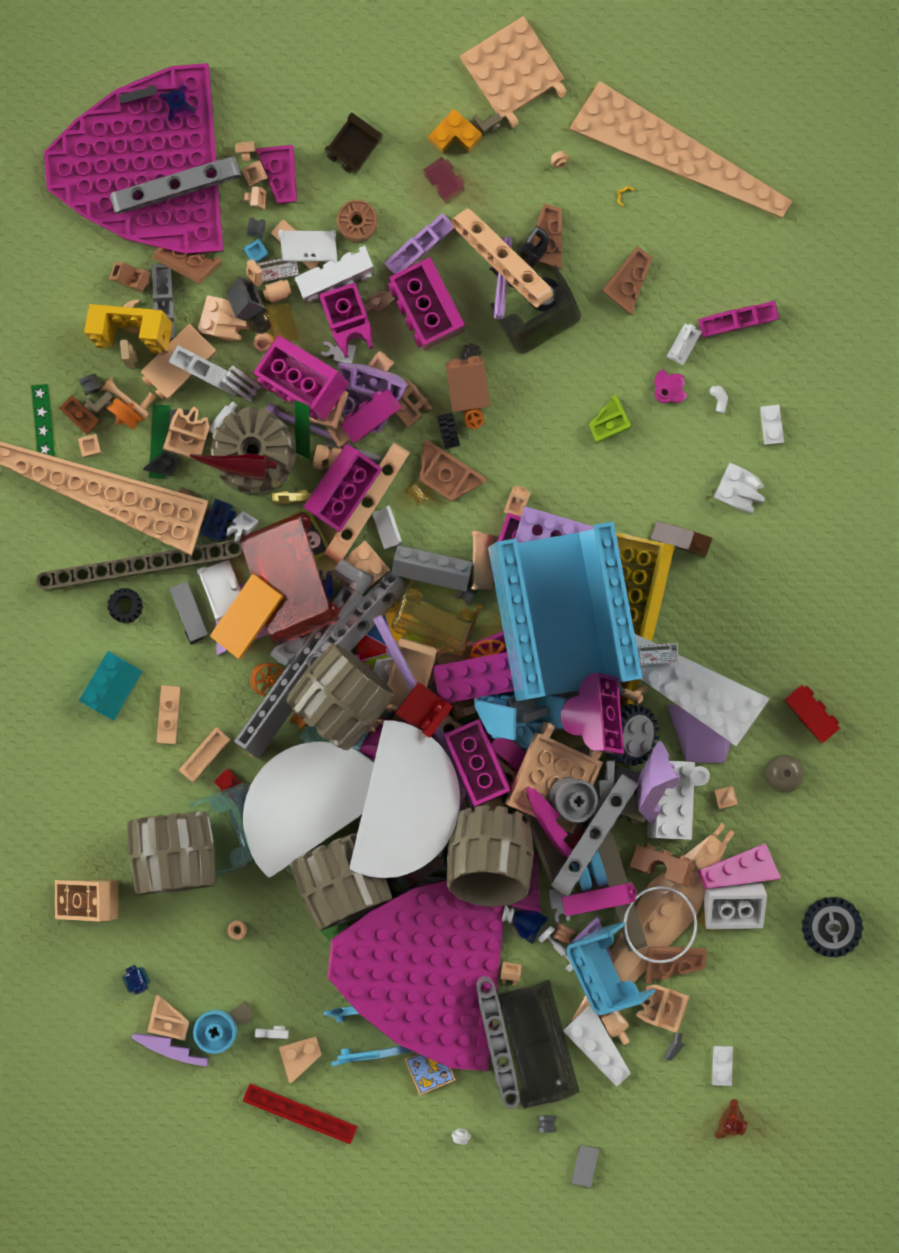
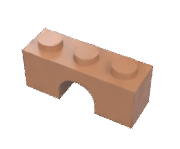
[629,844,695,887]

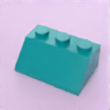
[78,651,143,721]

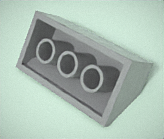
[391,544,473,591]

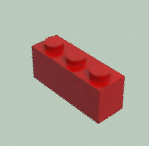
[783,685,840,744]

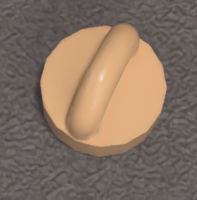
[254,332,274,351]

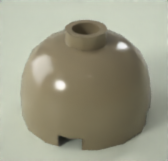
[765,755,804,793]

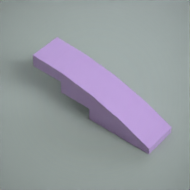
[385,213,455,275]
[132,1033,209,1067]

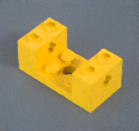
[84,304,173,354]

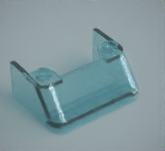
[189,783,255,876]

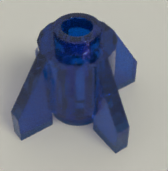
[159,85,196,122]
[512,909,548,944]

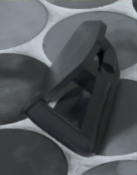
[489,225,549,288]

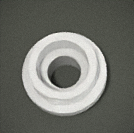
[451,1128,471,1145]

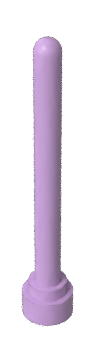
[266,403,351,446]

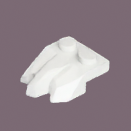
[714,463,765,514]

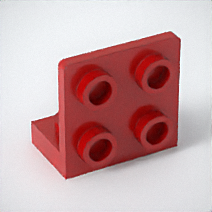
[395,682,453,738]

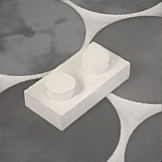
[760,405,784,445]
[712,1046,733,1086]

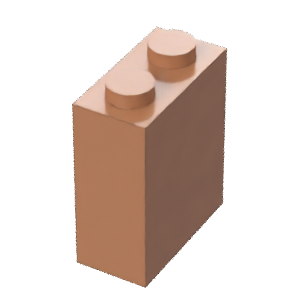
[445,356,490,412]

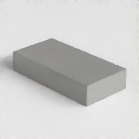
[571,1144,599,1188]

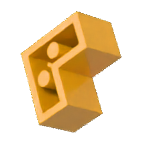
[428,109,482,154]

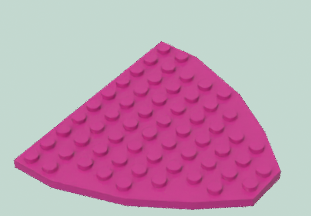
[44,63,224,254]
[327,880,505,1071]

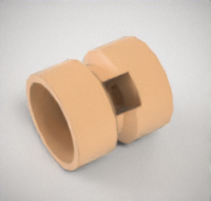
[313,444,342,470]

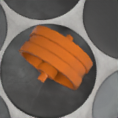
[107,398,143,430]
[250,662,284,697]

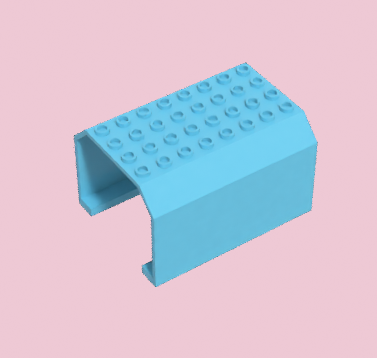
[488,521,642,701]

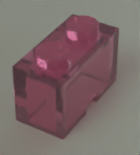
[423,157,465,204]

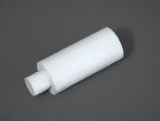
[209,401,238,434]

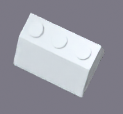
[704,883,767,929]

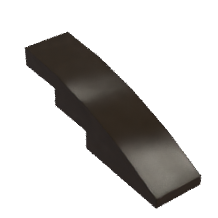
[386,855,445,898]

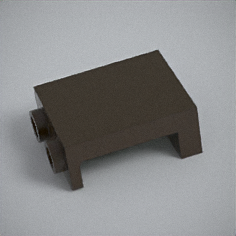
[325,112,383,174]

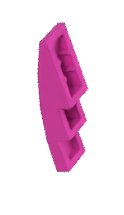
[698,301,780,338]
[525,787,573,858]

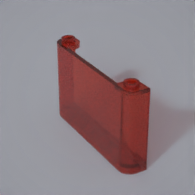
[240,511,340,645]

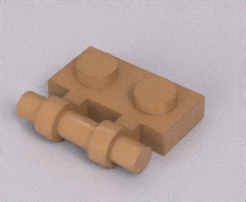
[396,379,433,428]

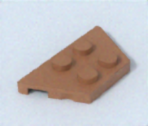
[419,439,487,502]

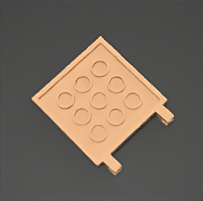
[460,16,567,128]
[505,721,603,834]

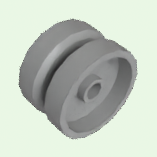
[548,777,598,823]

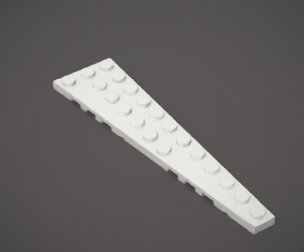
[635,634,770,746]

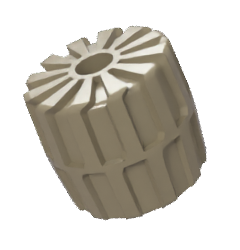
[211,407,296,495]
[286,643,394,750]
[447,805,534,907]
[127,811,216,895]
[290,833,392,931]

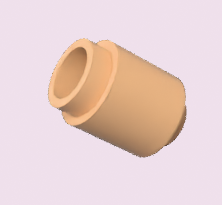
[263,280,292,303]

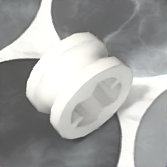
[502,905,515,924]

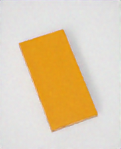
[210,574,284,659]

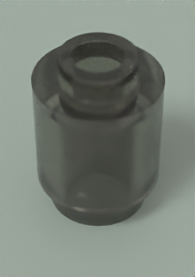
[249,308,271,334]
[459,343,482,360]

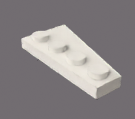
[563,1005,631,1087]

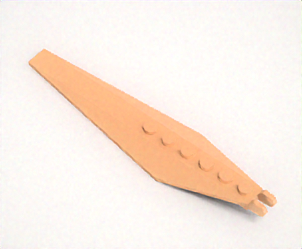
[572,823,735,1020]

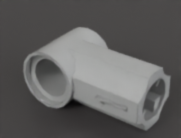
[332,559,373,594]

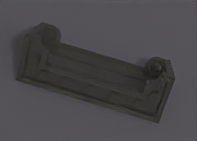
[497,980,580,1109]

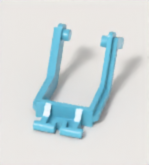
[323,1006,412,1066]

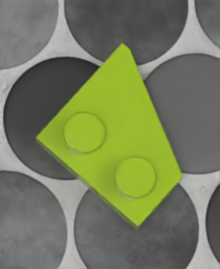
[588,394,631,444]

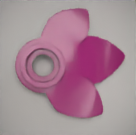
[654,369,688,403]

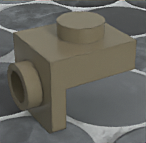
[472,113,502,136]
[84,391,115,415]

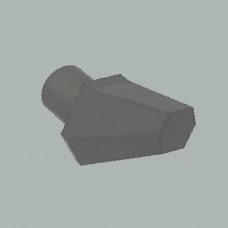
[664,1032,685,1060]

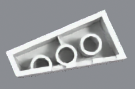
[295,245,374,302]

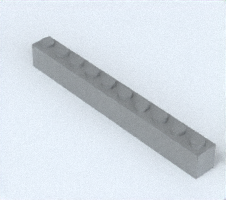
[234,585,364,759]

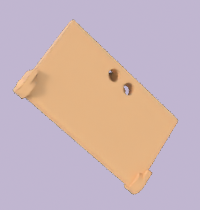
[472,531,494,590]

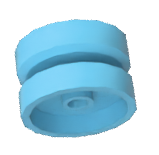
[571,850,608,892]
[193,1009,238,1054]

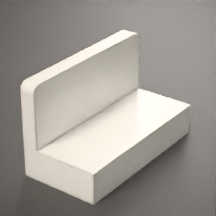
[372,506,402,550]

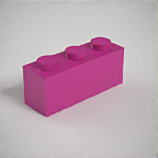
[341,389,402,443]

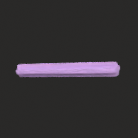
[494,237,512,319]

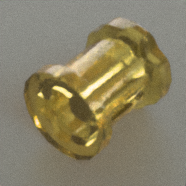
[406,482,431,507]

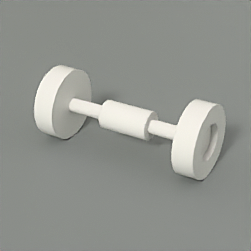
[690,766,710,786]
[537,926,574,972]

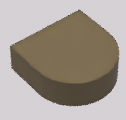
[229,1001,253,1024]

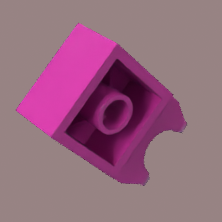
[319,282,374,358]

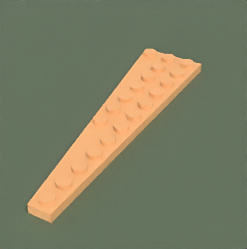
[569,81,792,218]
[0,442,209,556]

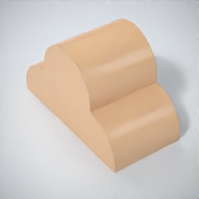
[55,879,119,922]

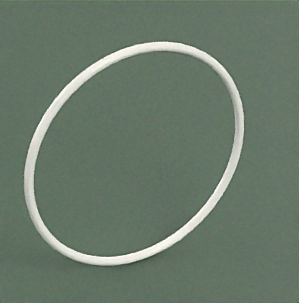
[624,886,697,963]

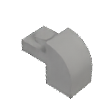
[270,625,310,666]

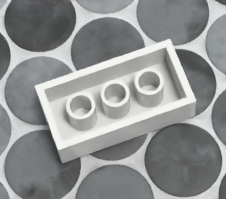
[647,761,695,840]

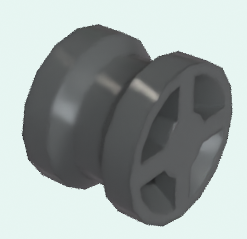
[247,217,265,238]
[79,374,102,395]
[455,583,478,605]
[537,1115,557,1133]

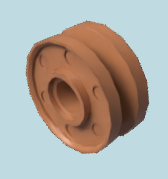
[337,200,377,242]

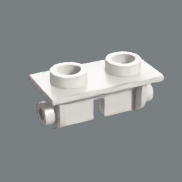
[666,324,702,365]

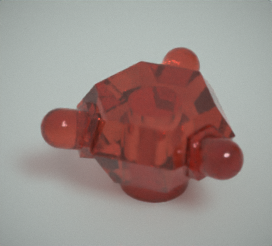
[715,1099,748,1139]

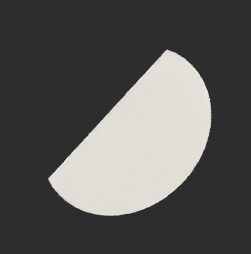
[349,720,460,878]
[243,742,374,878]

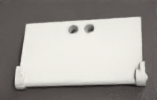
[278,230,337,262]
[197,560,241,621]

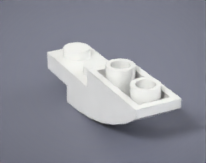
[168,345,244,396]

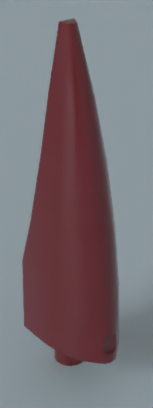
[190,454,277,481]

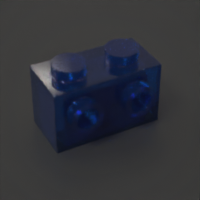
[201,498,236,542]

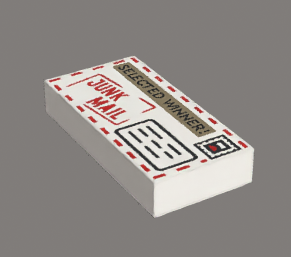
[258,259,299,283]
[638,643,679,665]

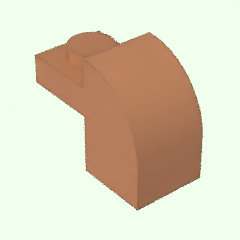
[109,261,150,292]

